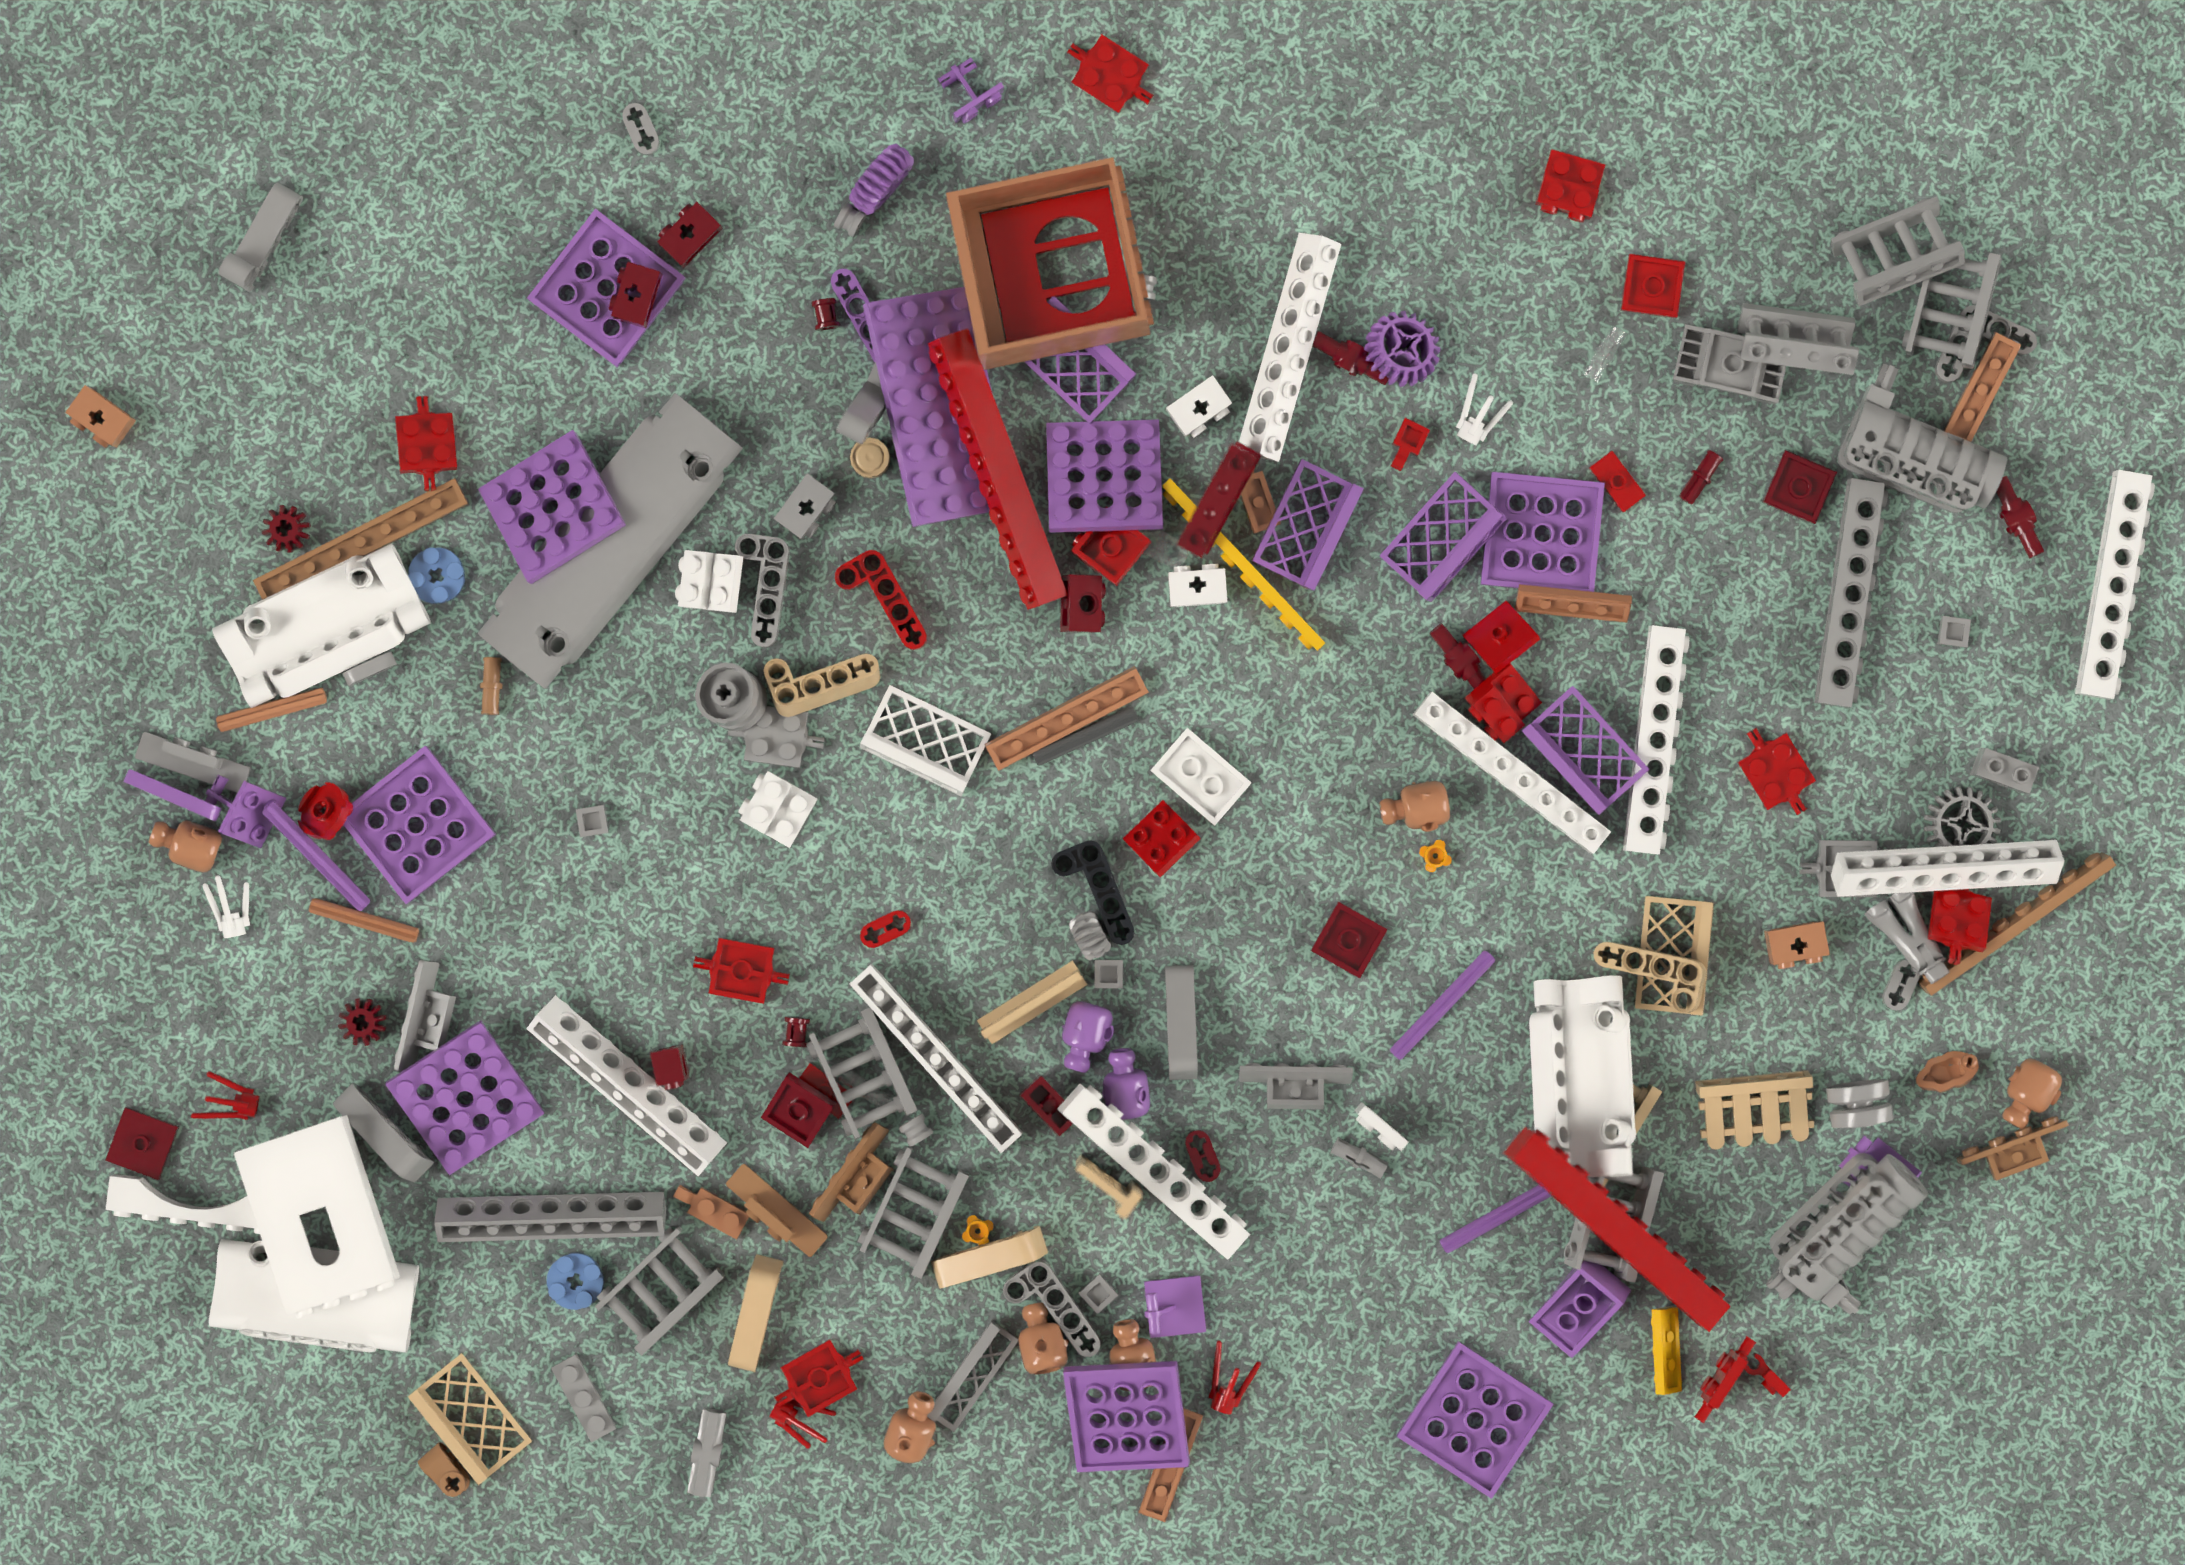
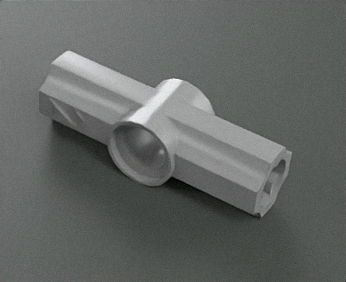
[687,1408,727,1497]

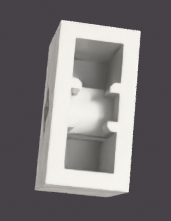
[1166,375,1232,438]
[1168,564,1227,607]

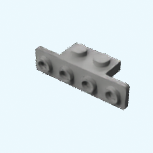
[135,732,251,793]
[394,960,456,1072]
[1239,1063,1353,1110]

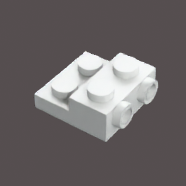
[675,550,743,613]
[738,771,818,848]

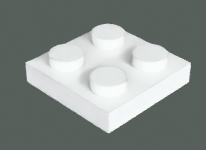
[1354,1102,1409,1151]

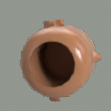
[1379,781,1450,832]
[149,820,222,873]
[2002,1058,2062,1129]
[1018,1303,1069,1374]
[1109,1319,1157,1391]
[884,1391,936,1464]

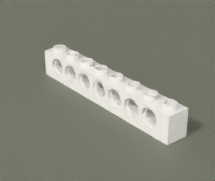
[1239,233,1341,462]
[2075,470,2155,700]
[1623,625,1689,855]
[1413,692,1611,854]
[1831,840,2064,897]
[850,964,1023,1153]
[526,995,727,1176]
[1058,1084,1250,1260]

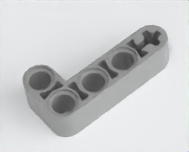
[218,182,303,292]
[836,362,886,445]
[735,534,790,648]
[1165,965,1198,1080]
[333,1083,435,1183]
[1003,1259,1100,1357]

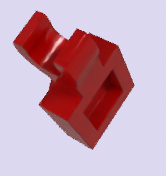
[1391,418,1430,471]
[1744,1352,1791,1397]

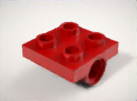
[1123,800,1201,878]

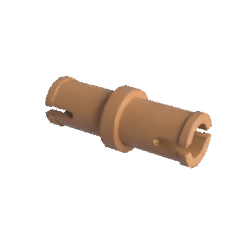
[480,657,503,715]

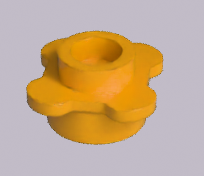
[1419,840,1452,872]
[962,1215,994,1245]

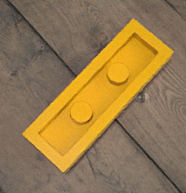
[1651,1306,1682,1395]

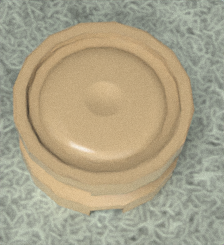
[850,437,890,478]

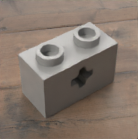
[774,473,837,540]
[1970,748,2039,794]

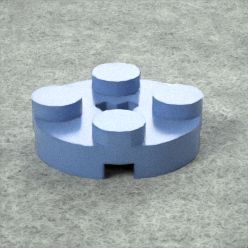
[408,548,465,604]
[547,1252,604,1310]

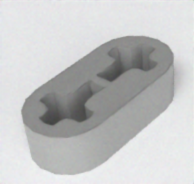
[622,103,660,156]
[343,652,397,687]
[1882,959,1921,1011]

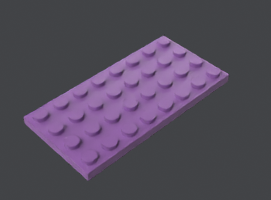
[863,287,992,527]

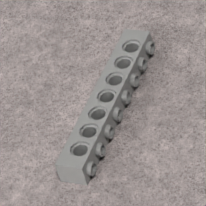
[1814,478,1888,708]
[434,1192,666,1242]

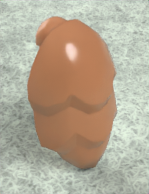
[1916,1051,1979,1093]

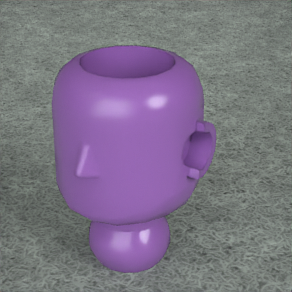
[1062,1001,1114,1073]
[1103,1048,1150,1120]

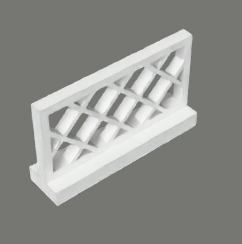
[860,685,991,796]

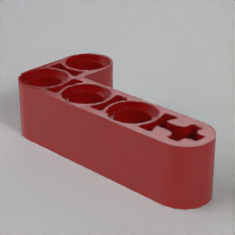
[834,550,927,650]

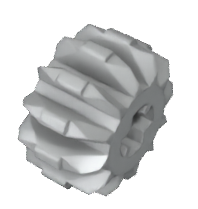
[1069,910,1111,960]

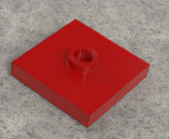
[1620,254,1685,319]
[1462,601,1540,674]

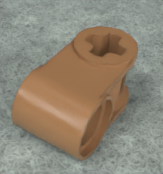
[418,1442,470,1497]

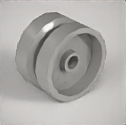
[695,663,767,732]
[1826,1079,1894,1128]

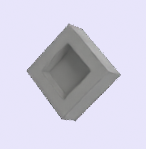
[1937,616,1971,648]
[576,805,609,837]
[1094,960,1123,988]
[1078,1273,1118,1314]

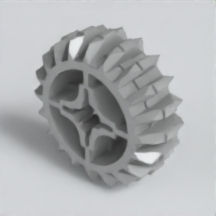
[1923,786,2001,847]

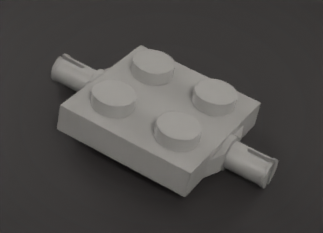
[728,706,825,769]
[1799,840,1877,897]

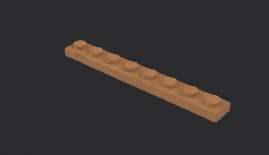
[253,478,469,600]
[1918,852,2116,996]

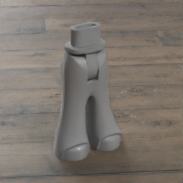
[1864,892,1950,984]

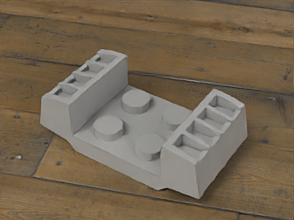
[1673,324,1786,404]

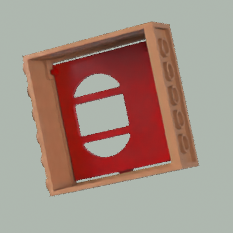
[946,157,1154,370]

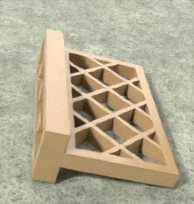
[1635,896,1714,1016]
[977,960,1088,1044]
[1076,1154,1143,1219]
[408,1353,532,1485]

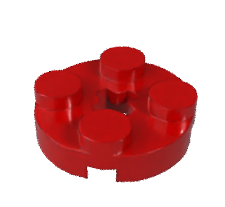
[298,782,353,840]

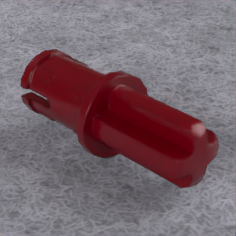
[1679,450,1724,504]

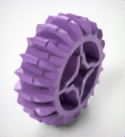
[849,143,914,215]
[1364,311,1441,387]

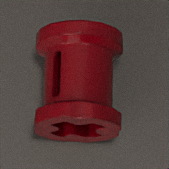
[811,298,841,331]
[782,1017,810,1047]

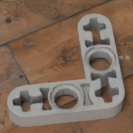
[1935,305,2037,383]

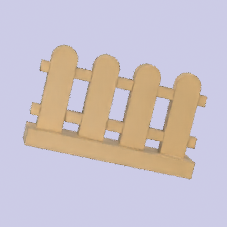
[1695,1070,1814,1150]

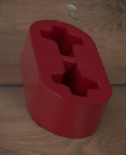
[1185,1129,1221,1182]

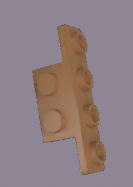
[1956,1116,2069,1181]
[809,1122,893,1222]
[726,1164,828,1257]

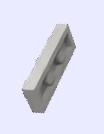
[551,1354,617,1442]

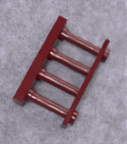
[1176,441,1263,558]

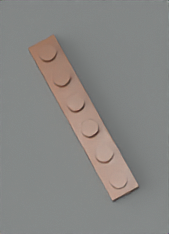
[985,666,1149,771]

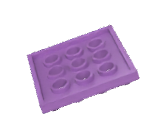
[527,209,686,368]
[1046,419,1163,533]
[478,430,626,584]
[1480,472,1605,592]
[344,746,496,904]
[385,1020,544,1175]
[1396,1341,1554,1499]
[1063,1361,1190,1472]

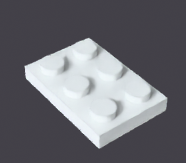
[1150,728,1251,826]

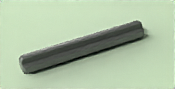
[1032,707,1138,765]

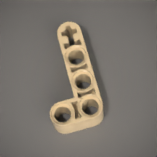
[764,654,880,717]
[1594,942,1706,1013]
[931,1226,1048,1289]
[728,1254,784,1372]

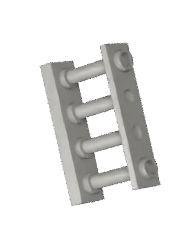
[1831,196,1965,306]
[1902,241,2002,370]
[1737,303,1859,375]
[806,1008,917,1140]
[858,1146,969,1279]
[1564,1166,1664,1283]
[595,1226,726,1356]

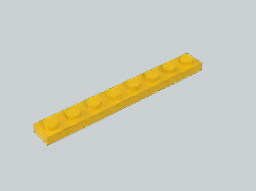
[1162,478,1325,651]

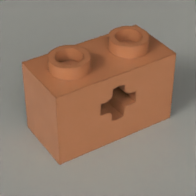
[65,385,136,448]
[1764,921,1830,969]

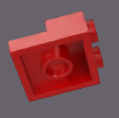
[1535,149,1606,223]
[1071,506,1151,586]
[1465,663,1542,743]

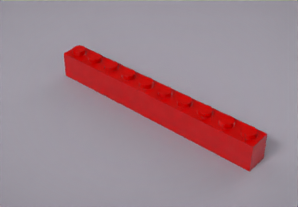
[928,328,1068,610]
[1503,1127,1731,1332]

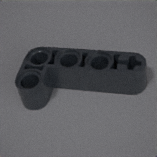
[1051,840,1134,945]

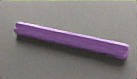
[262,802,370,911]
[1390,951,1495,1060]
[1440,1185,1551,1253]

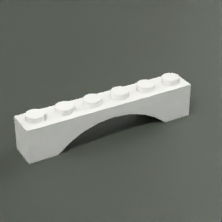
[106,1174,260,1234]

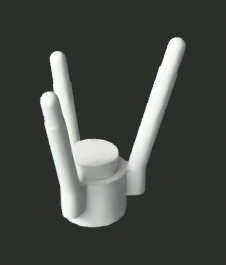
[1456,373,1513,446]
[203,876,250,938]

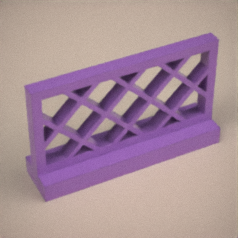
[1025,297,1136,424]
[1251,459,1364,591]
[1380,472,1507,602]
[1522,686,1650,815]

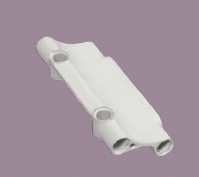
[212,543,431,708]
[1529,976,1636,1178]
[209,1239,419,1353]

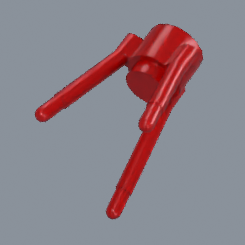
[191,1071,260,1120]
[1208,1340,1261,1415]
[769,1398,836,1449]

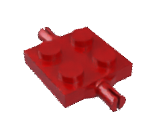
[1067,34,1154,113]
[395,396,457,491]
[1738,727,1816,815]
[1928,889,1992,965]
[693,938,790,1004]
[1694,1336,1757,1423]
[774,1339,864,1417]

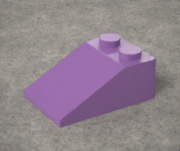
[1529,1261,1631,1358]

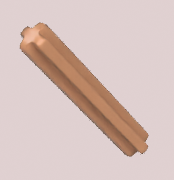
[216,687,327,732]
[309,898,419,943]

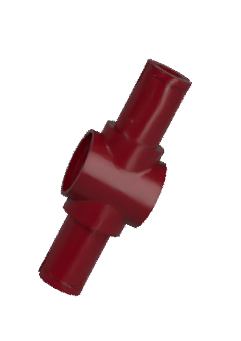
[1312,331,1389,385]
[1996,475,2044,559]
[1429,623,1487,689]

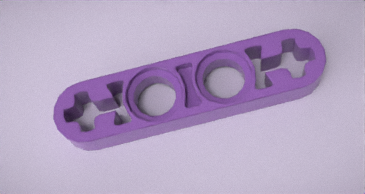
[831,269,876,362]
[123,769,222,821]

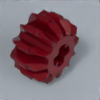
[262,505,311,553]
[338,998,387,1046]

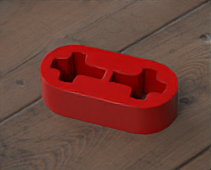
[860,910,911,948]

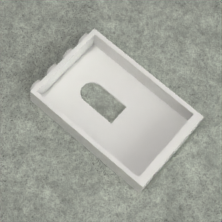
[234,1115,400,1318]

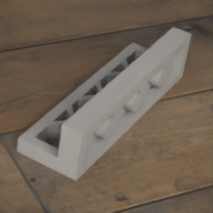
[927,1320,1018,1432]

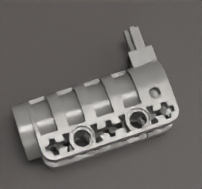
[1837,363,2007,513]
[1769,1153,1928,1314]

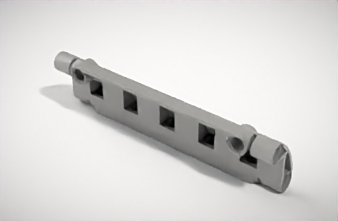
[477,393,743,689]

